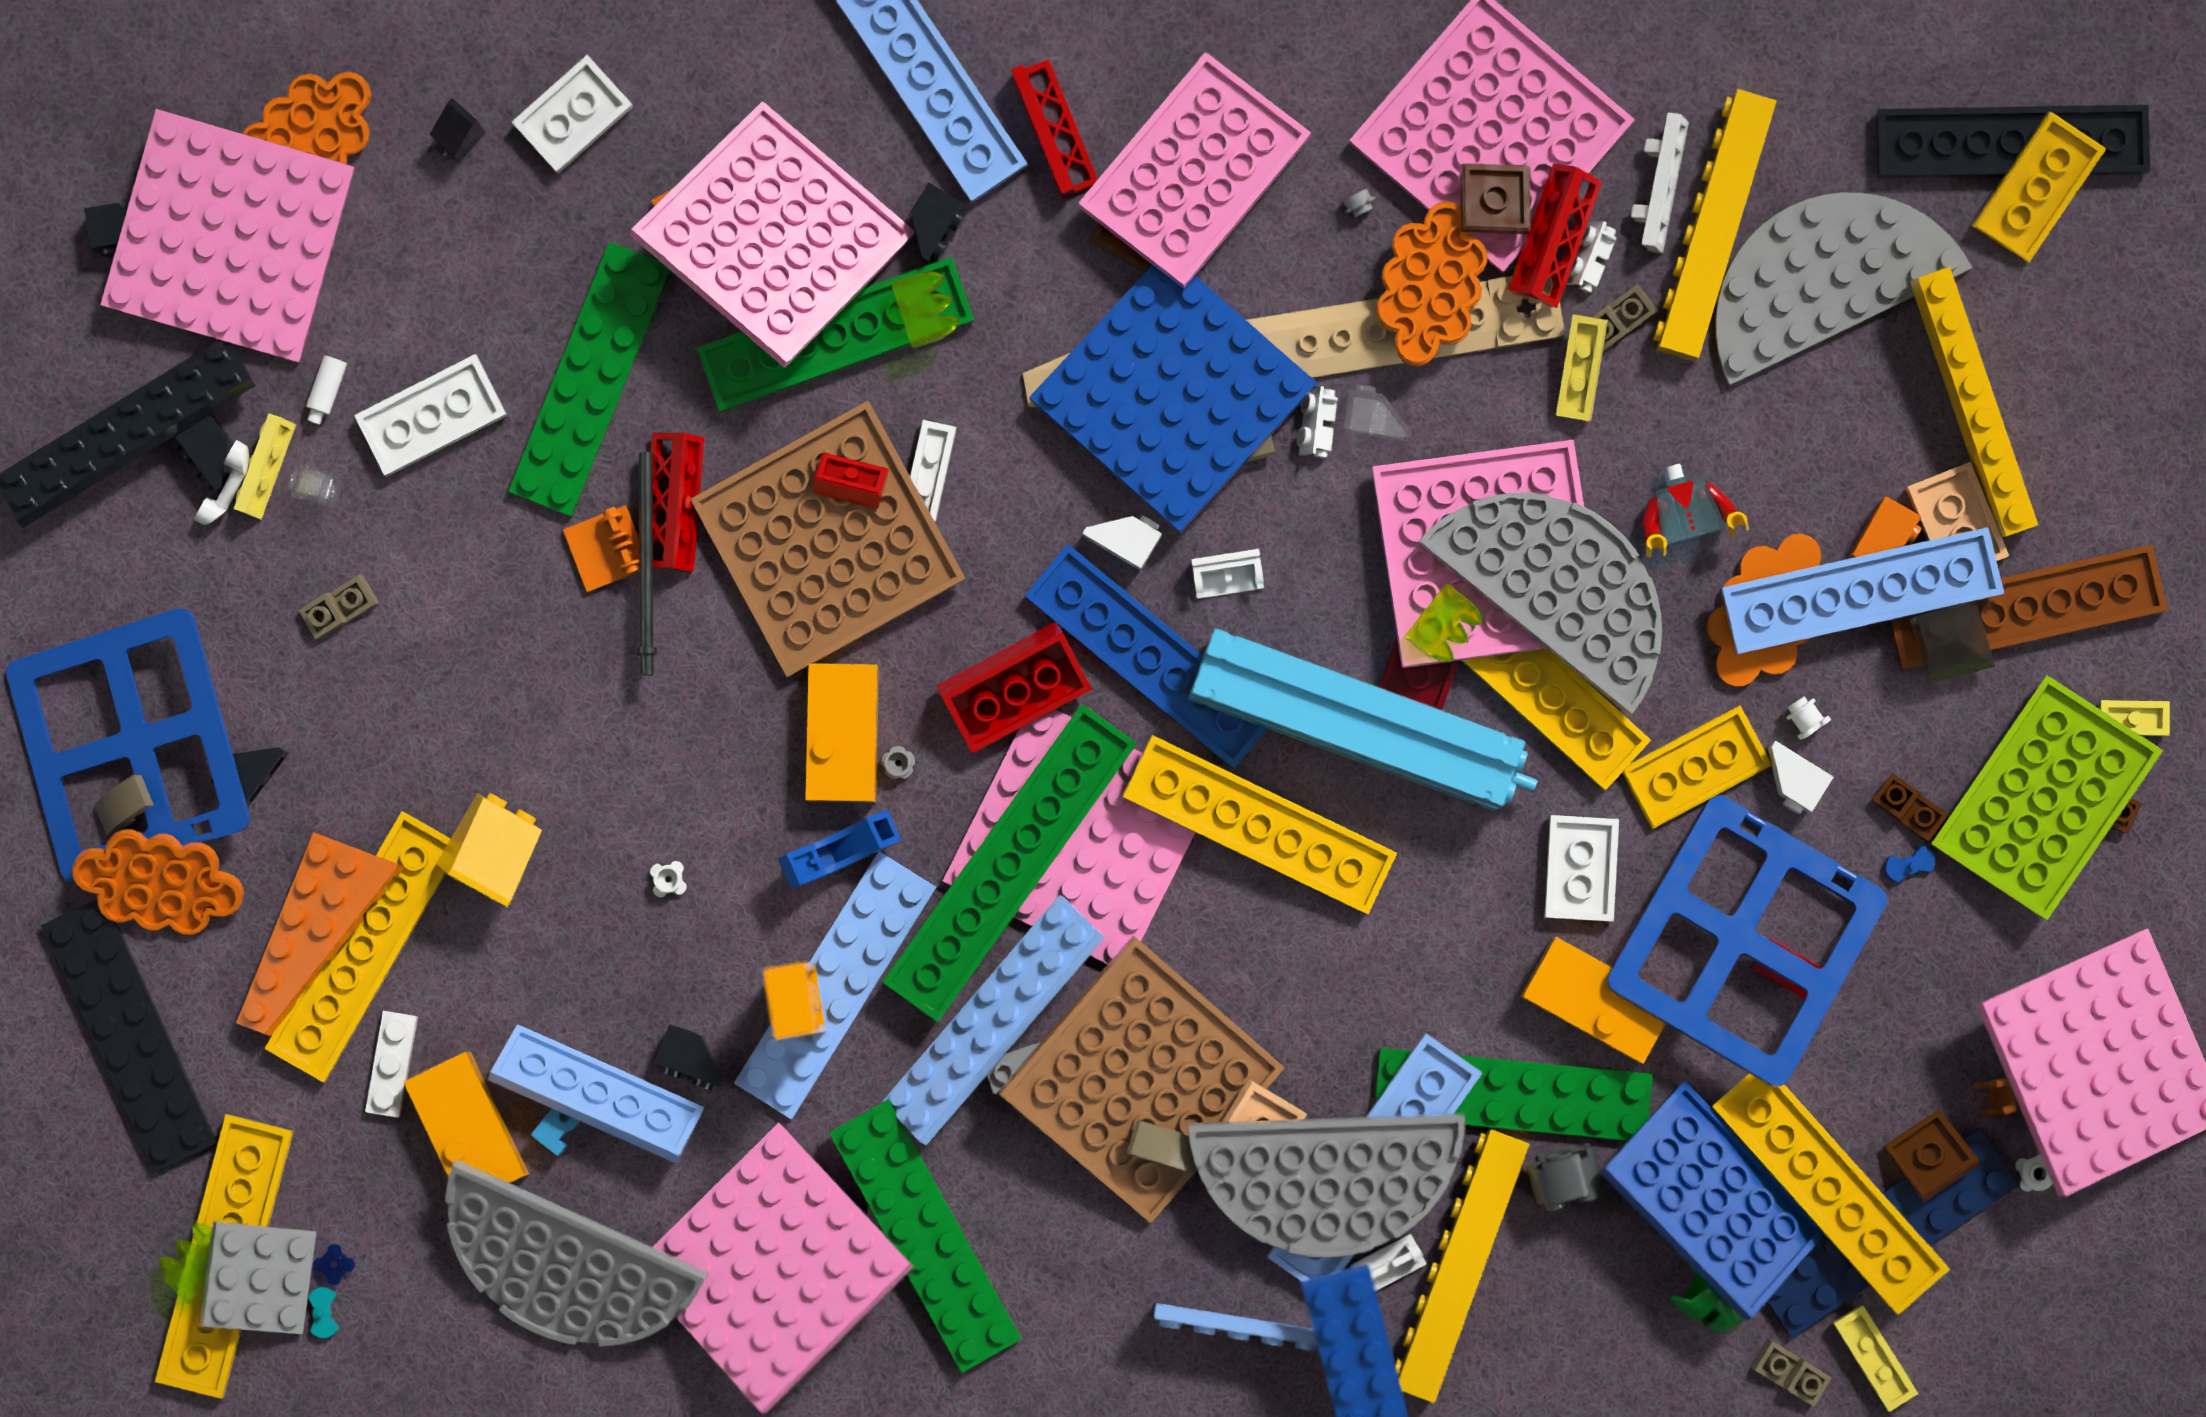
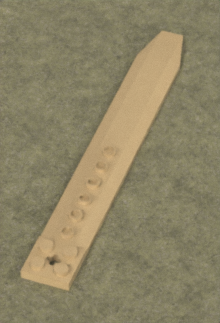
[1023,276,1565,408]

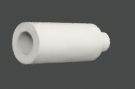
[306,355,347,425]

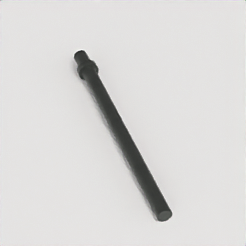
[636,452,657,676]

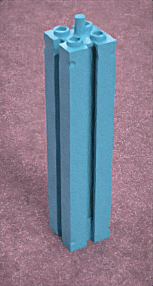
[1187,628,1538,811]

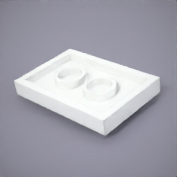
[512,55,633,174]
[1544,815,1619,922]

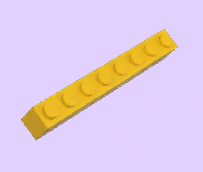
[1653,89,1776,362]
[1910,267,2038,537]
[1395,1128,1529,1403]

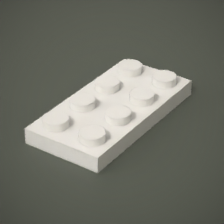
[354,354,507,477]

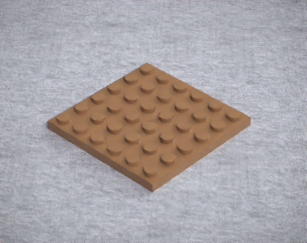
[690,401,967,678]
[998,935,1285,1223]

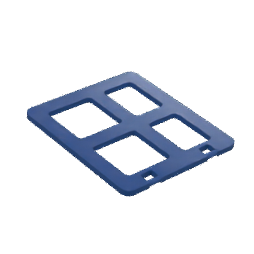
[6,608,250,882]
[1607,795,1887,1087]

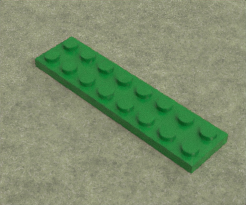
[508,242,671,517]
[697,257,975,413]
[1375,1048,1653,1140]
[828,1099,1021,1373]

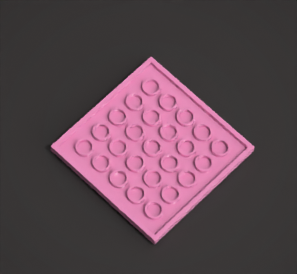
[1349,0,1635,274]
[630,101,915,368]
[100,109,355,363]
[1371,440,1584,668]
[943,709,1196,964]
[1977,929,2206,1197]
[652,1123,913,1414]

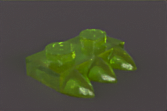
[891,272,959,349]
[1404,583,1482,662]
[159,1223,212,1303]

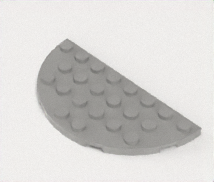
[1715,193,1972,386]
[1418,492,1662,716]
[1188,1114,1465,1257]
[445,1160,708,1346]

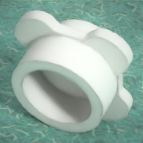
[650,861,687,897]

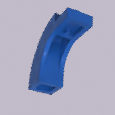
[777,810,902,889]

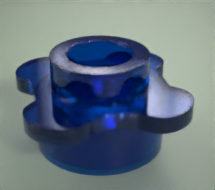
[313,1244,355,1285]

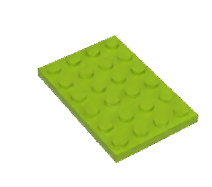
[1931,675,2163,921]

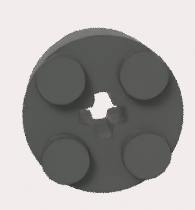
[1525,1143,1602,1211]

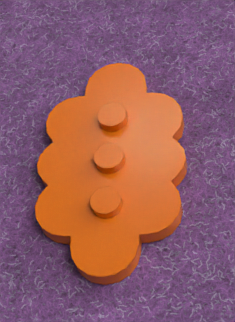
[243,72,371,165]
[1376,202,1487,367]
[1706,534,1821,687]
[72,830,244,935]

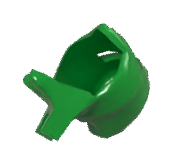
[1669,1265,1744,1334]

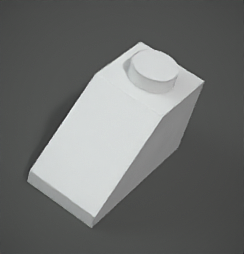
[1082,515,1162,571]
[1767,741,1833,815]

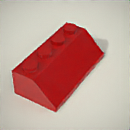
[936,622,1093,753]

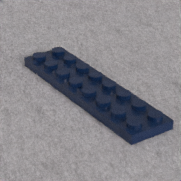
[1767,1128,2019,1338]

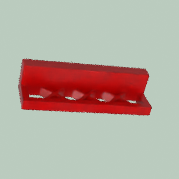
[1011,59,1098,199]
[1508,164,1602,308]
[650,433,705,572]

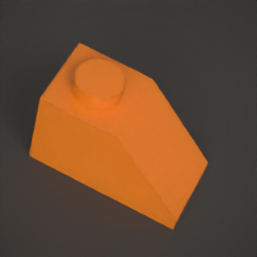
[1848,496,1921,559]

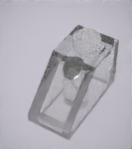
[1342,385,1412,442]
[288,464,344,512]

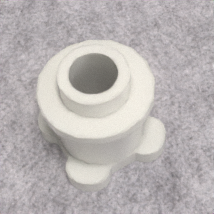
[1786,696,1831,740]
[2015,1154,2053,1192]

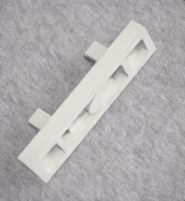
[1631,113,1689,253]

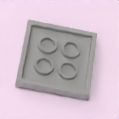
[199,1221,316,1334]

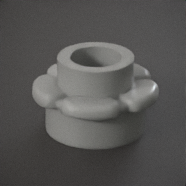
[1343,189,1375,217]
[881,746,915,779]

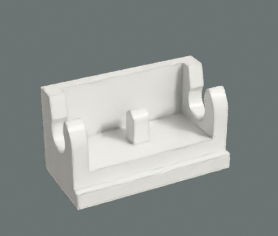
[1191,549,1264,599]

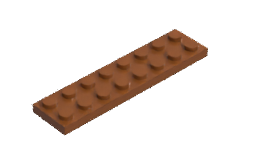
[1889,545,2168,670]

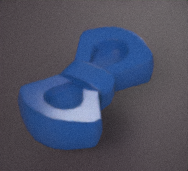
[1884,845,1935,883]

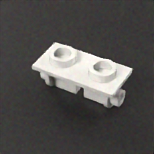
[1566,221,1617,293]
[1297,386,1338,458]
[1350,1234,1426,1291]

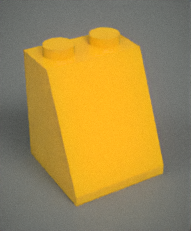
[436,792,542,907]

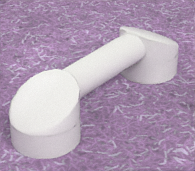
[194,440,249,525]

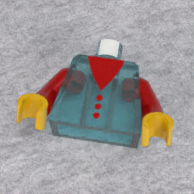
[1641,463,1749,558]

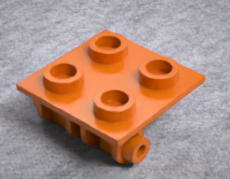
[563,505,640,592]

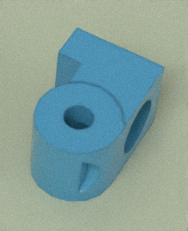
[531,1109,581,1156]

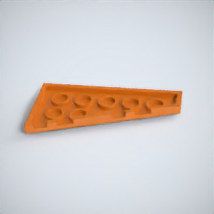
[236,832,404,1036]

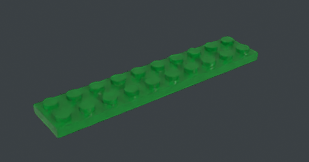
[882,704,1138,1022]

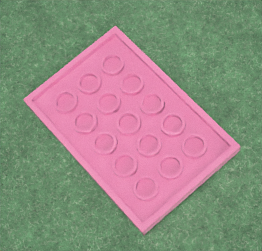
[1078,52,1311,289]

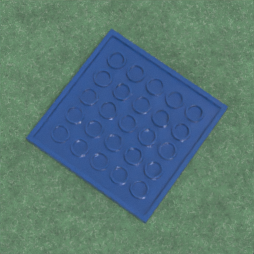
[1029,265,1317,534]

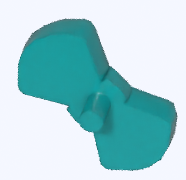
[308,1286,339,1339]

